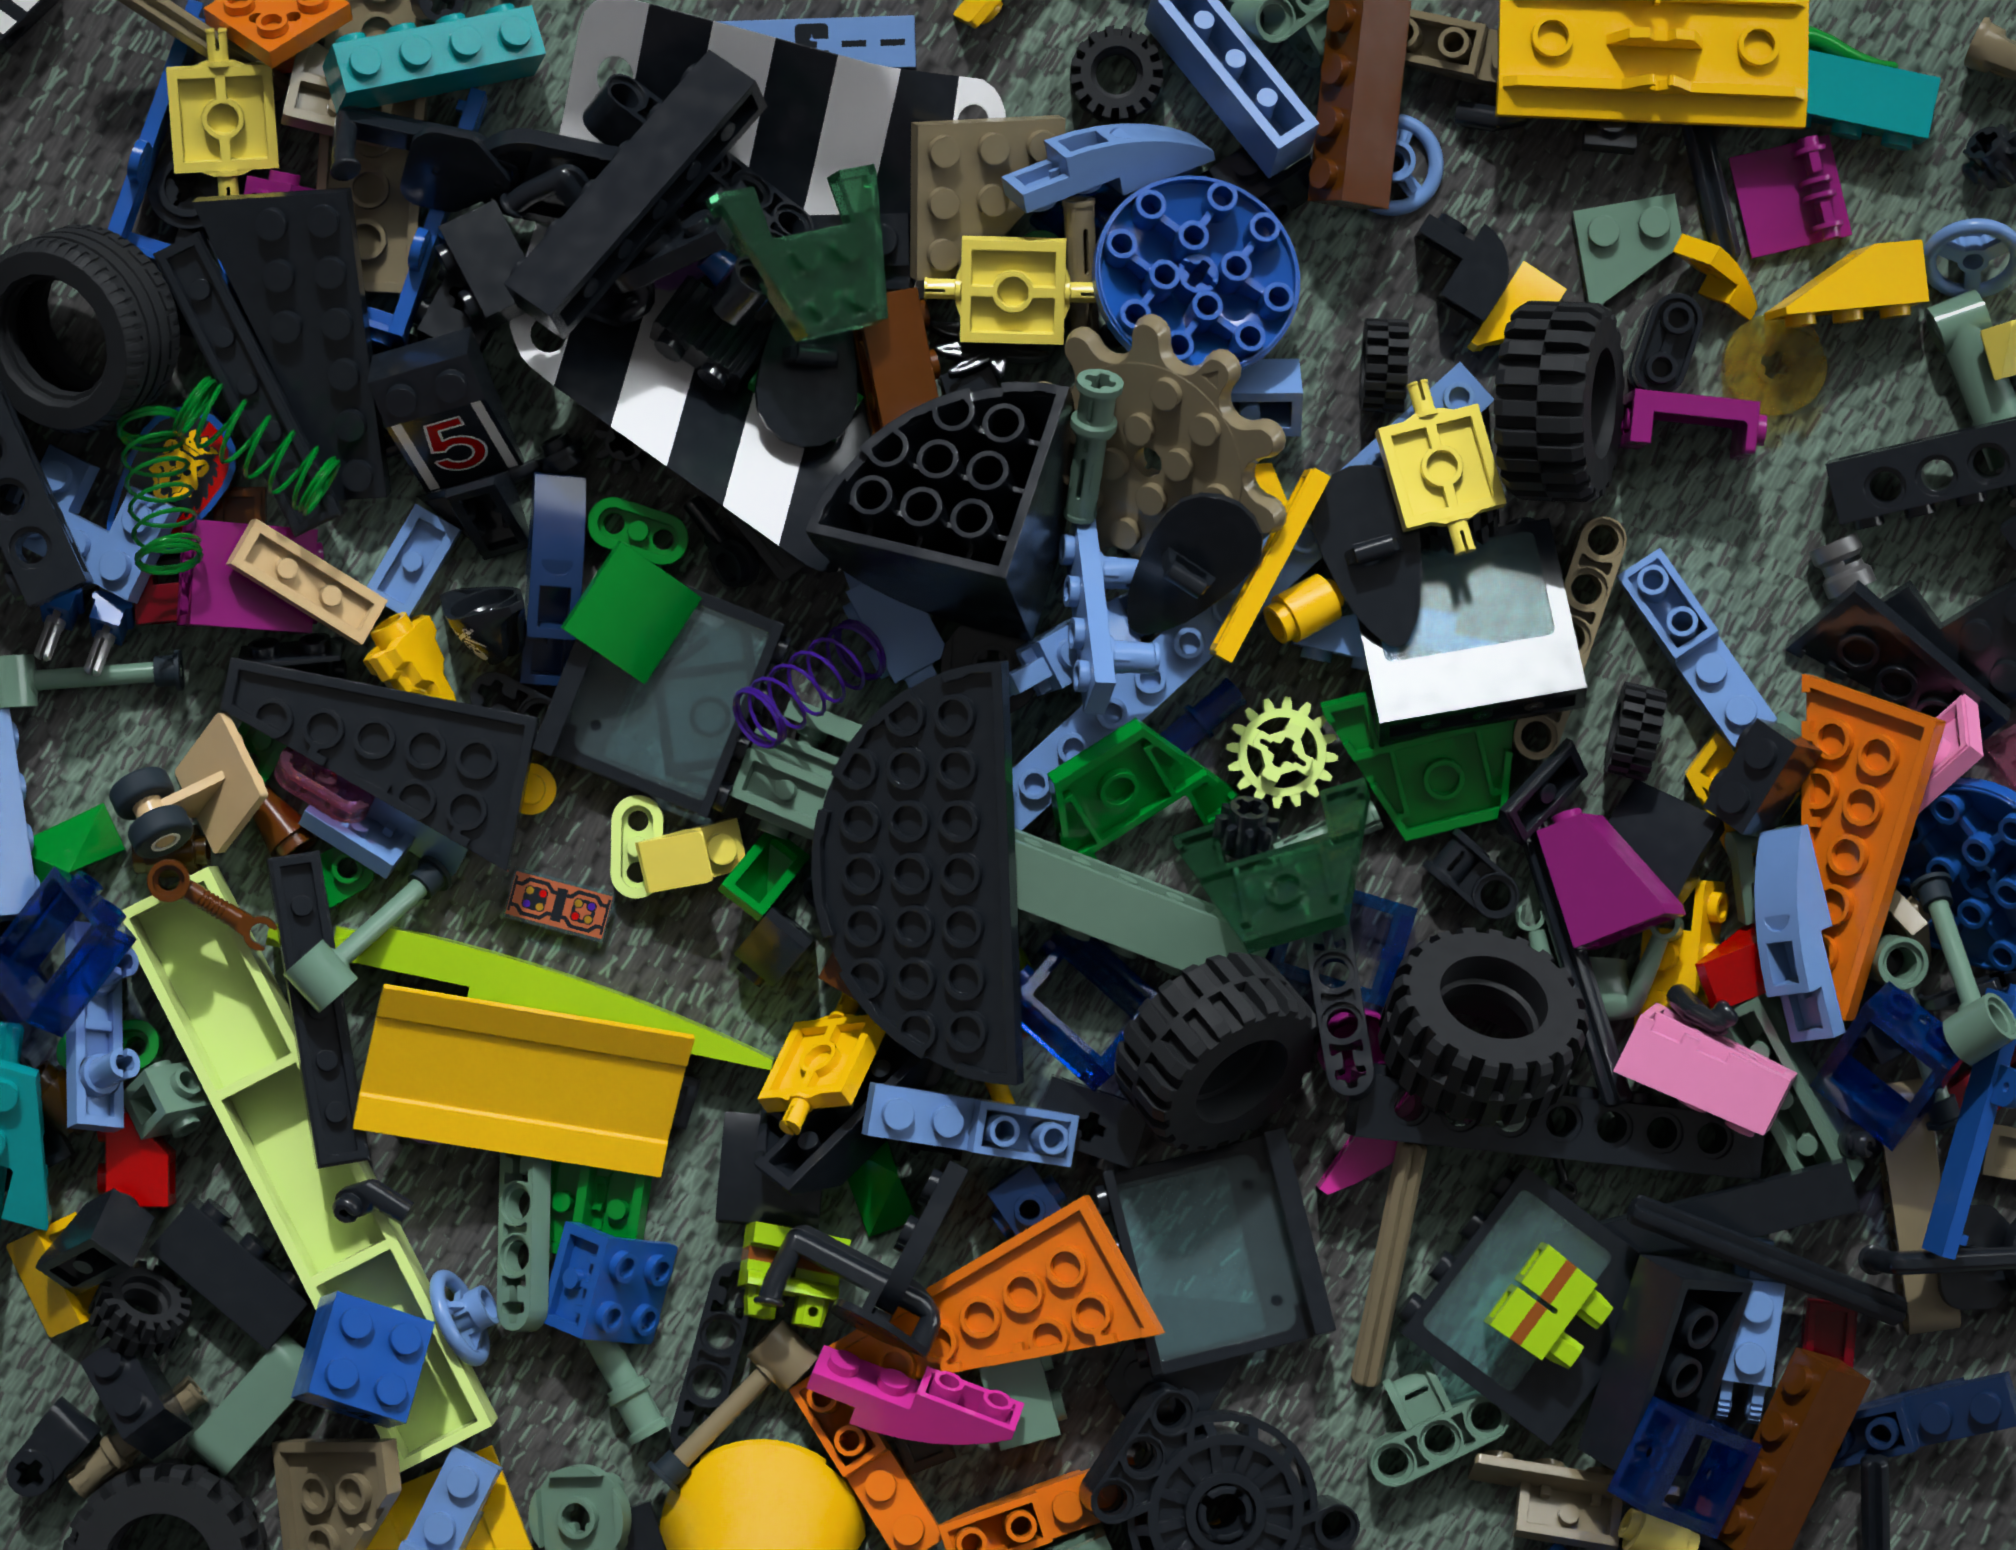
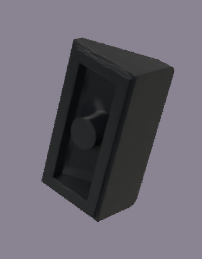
[1496,738,1588,845]

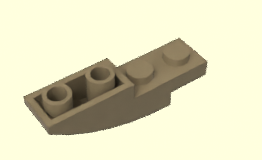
[1405,9,1498,89]

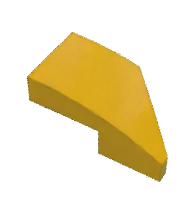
[1673,233,1758,321]
[1466,261,1567,352]

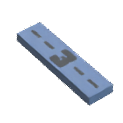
[716,15,916,70]

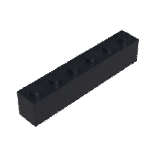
[504,50,768,340]

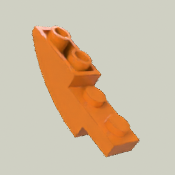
[789,1375,943,1550]
[937,1455,1135,1550]

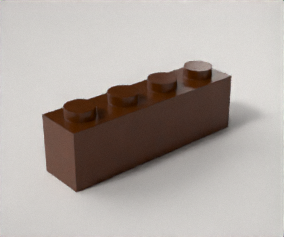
[1308,0,1411,210]
[846,287,940,436]
[1709,1347,1871,1550]

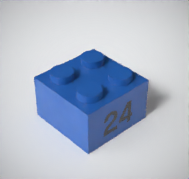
[291,1291,435,1428]

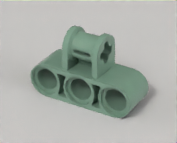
[1229,0,1329,68]
[1367,1359,1510,1487]

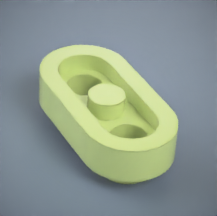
[610,795,665,899]

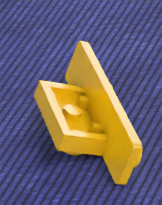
[1633,880,1729,1029]

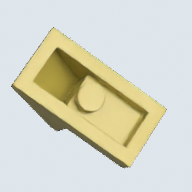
[635,818,746,893]

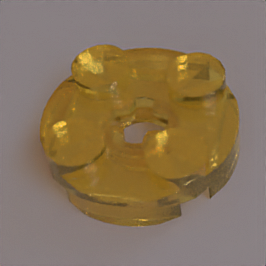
[1721,315,1828,417]

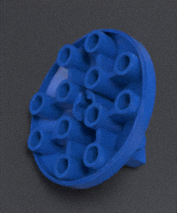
[1092,175,1300,371]
[1896,778,2016,971]

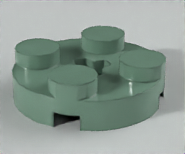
[528,1464,632,1550]

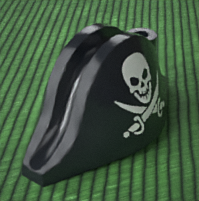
[439,586,526,665]

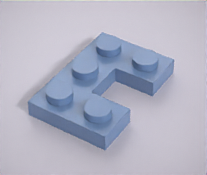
[18,444,180,604]

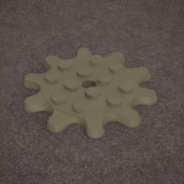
[1040,314,1287,559]

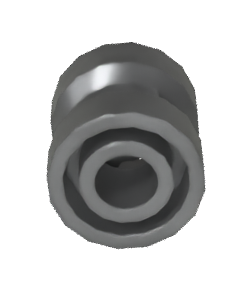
[1809,532,1877,600]

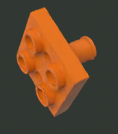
[203,0,353,74]

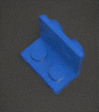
[544,1221,678,1345]

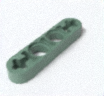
[496,1152,551,1332]

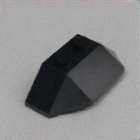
[754,1033,933,1196]

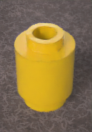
[1263,574,1344,644]

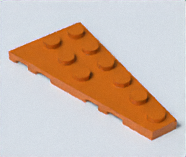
[829,1195,1165,1380]

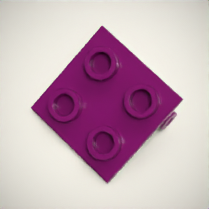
[1728,135,1852,259]

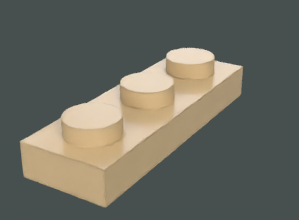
[225,519,388,645]

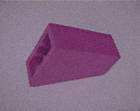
[1536,808,1686,950]

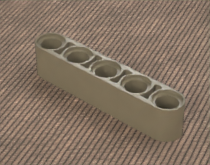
[1512,516,1627,760]
[1869,1078,1961,1336]

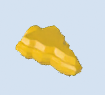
[363,612,456,701]

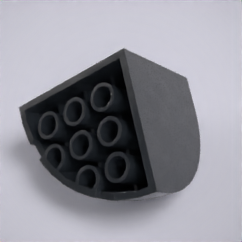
[805,382,1076,642]

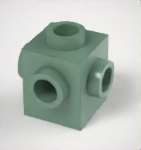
[124,1060,212,1140]

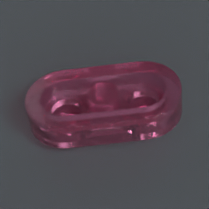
[274,746,375,823]

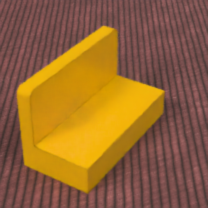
[6,1212,99,1338]

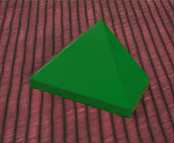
[31,803,126,890]
[717,832,811,922]
[848,1140,917,1237]

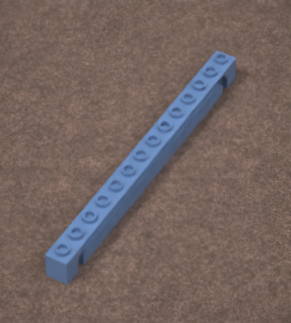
[1012,362,1494,831]

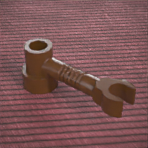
[147,859,277,951]

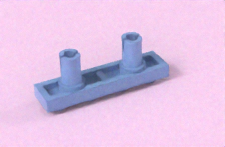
[1058,519,1161,714]
[65,921,140,1133]

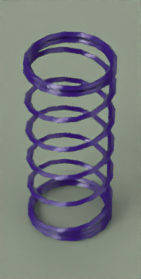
[733,619,886,749]

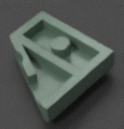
[1571,193,1682,304]

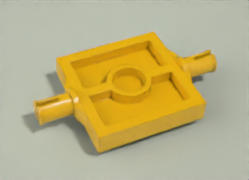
[757,992,886,1135]

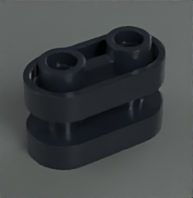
[1627,293,1703,392]

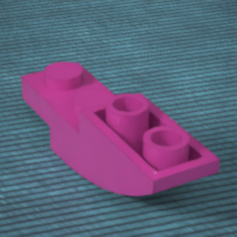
[806,1345,1024,1445]

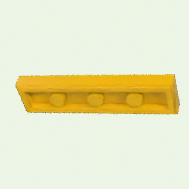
[1209,468,1331,663]

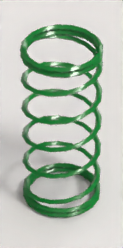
[172,376,341,516]
[116,406,204,575]

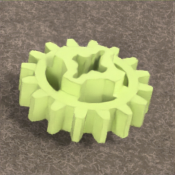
[1225,696,1338,809]

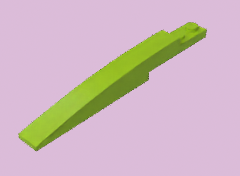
[265,923,775,1070]

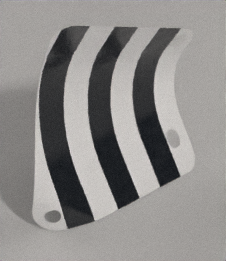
[510,0,1006,573]

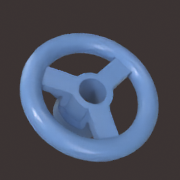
[1367,114,1444,216]
[1923,218,2016,298]
[429,1269,499,1366]

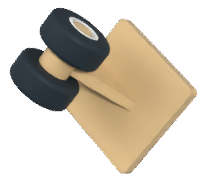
[109,712,268,858]

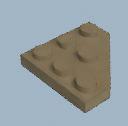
[910,115,1066,281]
[272,1438,402,1550]

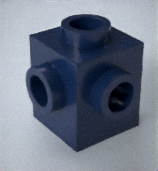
[987,1161,1068,1240]

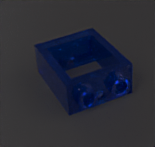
[0,866,137,1038]
[1265,872,1418,1007]
[1020,930,1157,1092]
[1810,981,1963,1151]
[1607,1396,1763,1539]

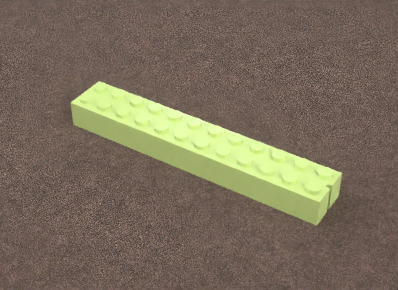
[115,866,498,1472]

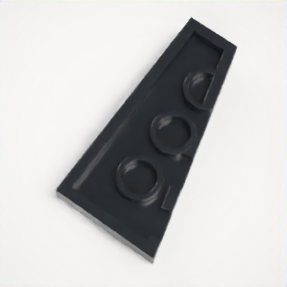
[1785,580,2011,742]

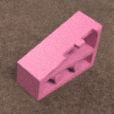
[1613,1003,1798,1137]

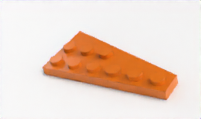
[1801,674,1946,1021]

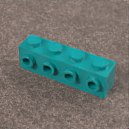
[322,3,546,115]

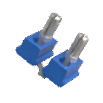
[34,583,135,676]

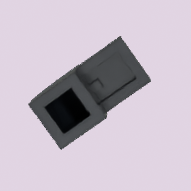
[1414,213,1509,326]

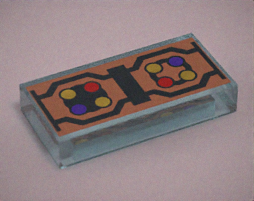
[502,866,617,943]

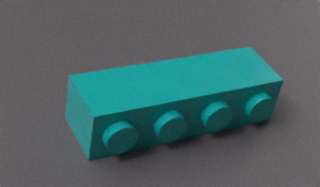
[1804,50,1941,151]

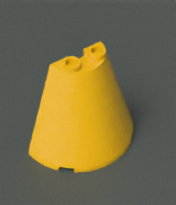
[660,1439,866,1550]

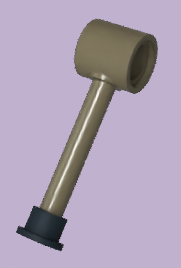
[647,1319,819,1494]

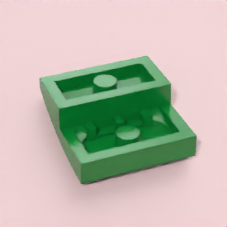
[561,541,702,685]
[549,1160,652,1254]

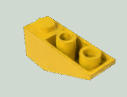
[1764,240,1929,328]

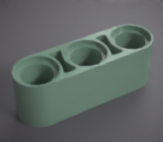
[185,1333,305,1478]

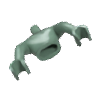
[1515,905,1684,1052]

